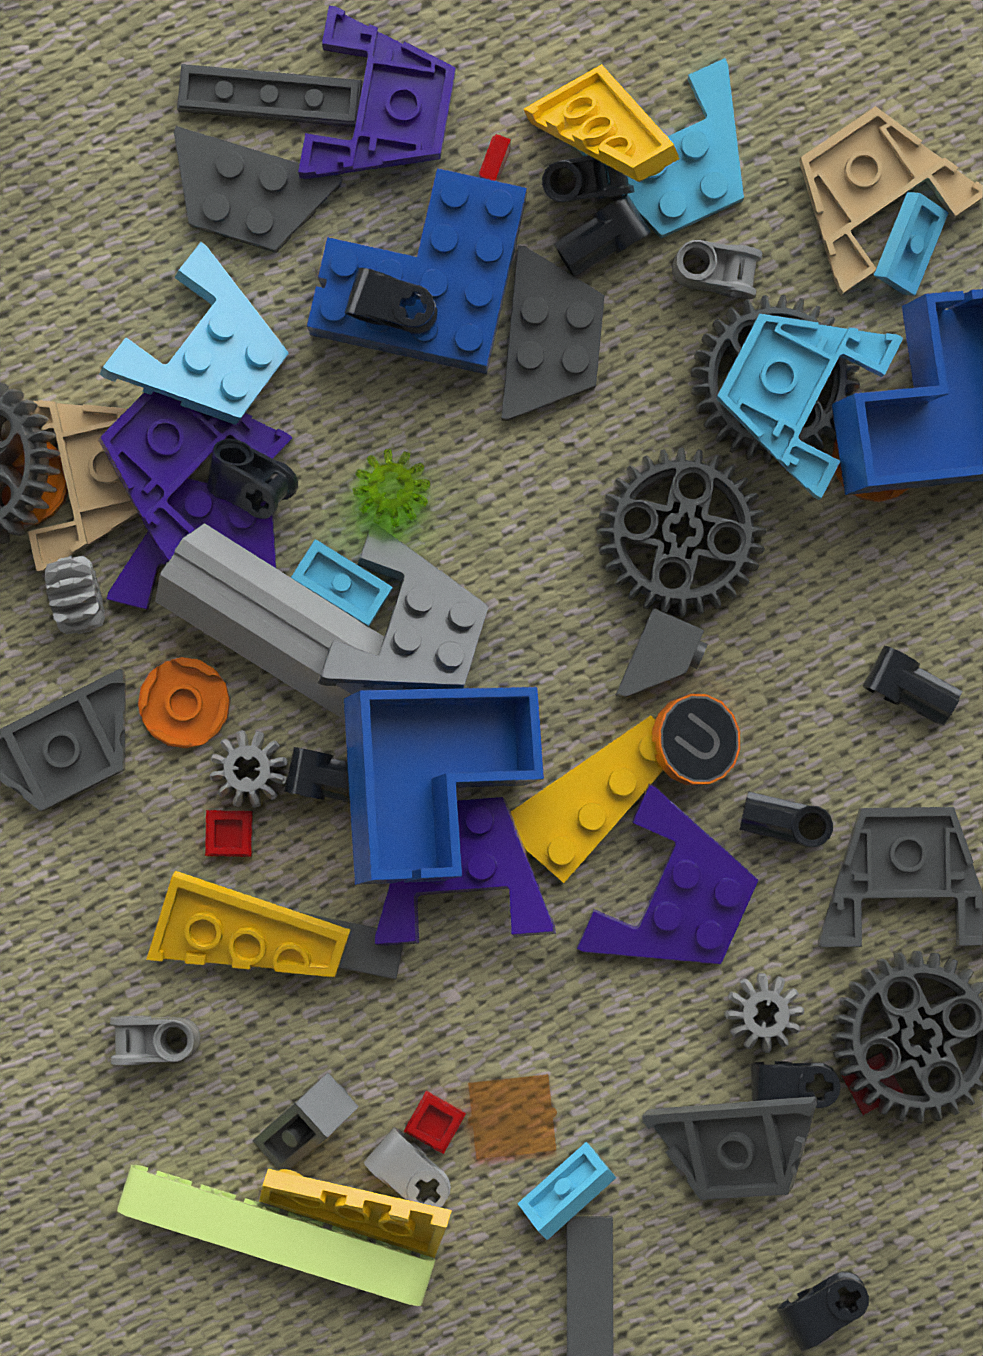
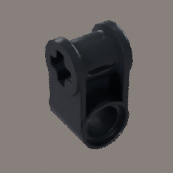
[542,154,634,202]
[344,268,438,334]
[207,439,298,519]
[751,1061,841,1108]
[777,1271,869,1351]

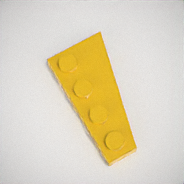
[523,64,680,182]
[511,715,663,883]
[146,871,351,977]
[259,1169,452,1258]

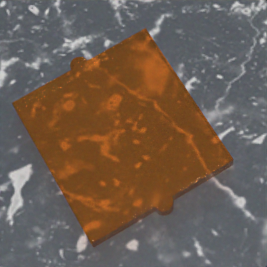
[468,1074,557,1159]

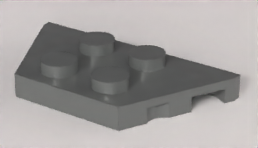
[174,126,343,253]
[501,245,605,421]
[0,669,126,811]
[642,1096,817,1200]

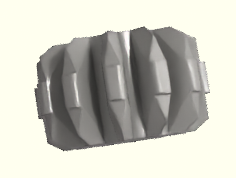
[44,556,105,635]
[210,730,288,808]
[724,973,804,1053]

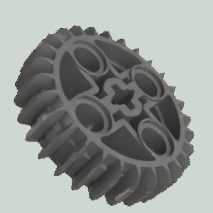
[691,295,860,464]
[0,382,60,544]
[597,448,766,617]
[831,951,983,1123]

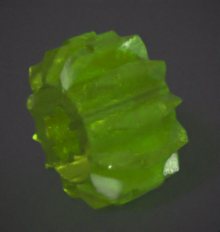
[353,449,431,528]

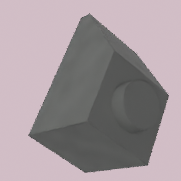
[616,608,708,699]
[252,1073,359,1170]

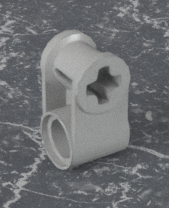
[672,240,763,299]
[110,1015,201,1065]
[364,1127,451,1208]

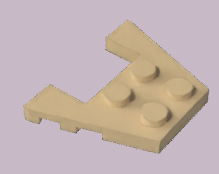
[799,106,983,296]
[4,400,139,573]

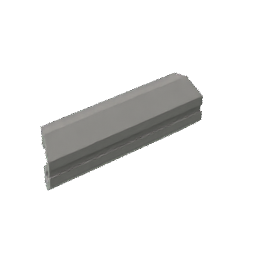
[155,523,404,720]

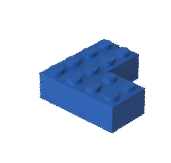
[307,168,527,374]
[832,289,983,495]
[344,687,544,885]

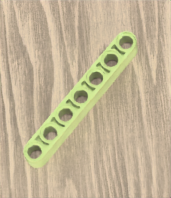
[117,1165,436,1306]

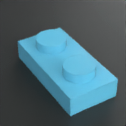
[874,192,949,296]
[291,539,393,627]
[517,1142,616,1240]

